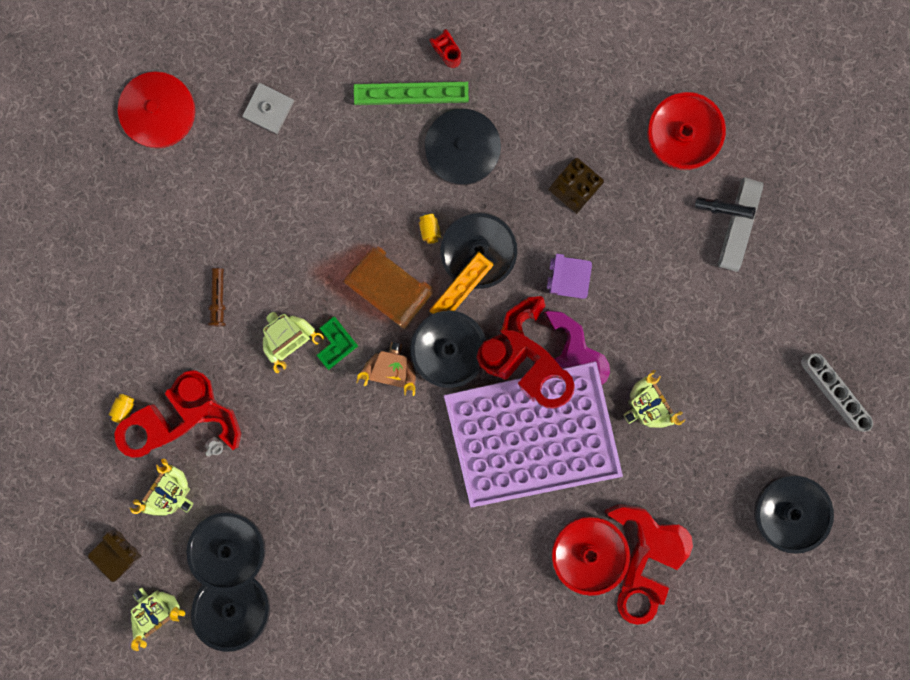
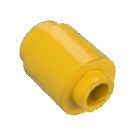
[419,214,441,244]
[109,394,134,423]

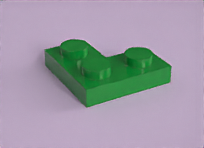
[317,316,359,370]

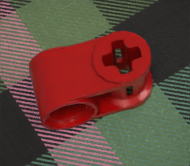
[429,29,461,68]

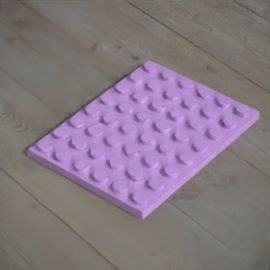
[444,361,623,507]

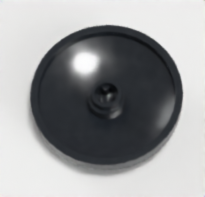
[425,109,501,185]
[440,212,517,289]
[410,311,486,388]
[754,475,834,554]
[186,512,266,592]
[191,578,270,652]

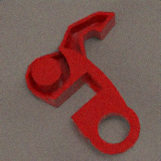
[477,296,575,409]
[114,370,241,458]
[604,504,693,625]

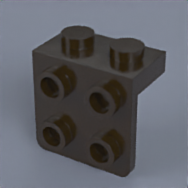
[548,158,604,214]
[88,529,142,582]

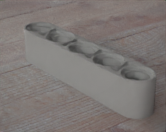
[718,177,763,272]
[801,353,873,432]

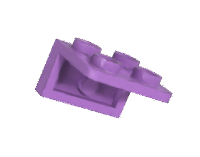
[547,254,592,299]

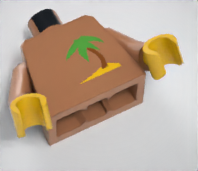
[356,342,416,396]

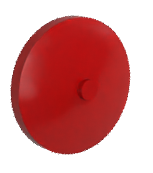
[118,72,195,149]
[647,92,726,170]
[552,516,630,596]

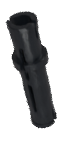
[695,197,756,220]

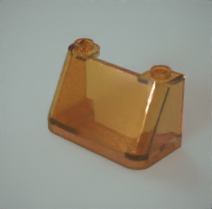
[342,246,433,330]

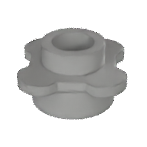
[205,437,225,456]

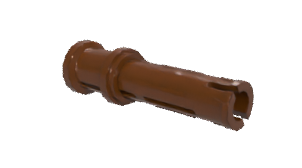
[208,268,226,327]

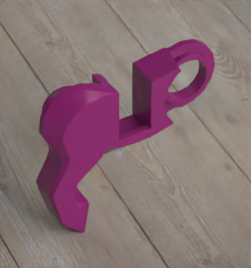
[544,311,610,385]

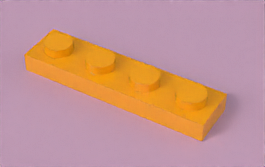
[429,252,493,314]

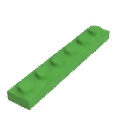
[354,82,469,105]

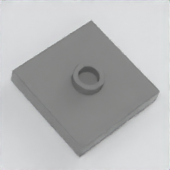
[242,83,294,135]

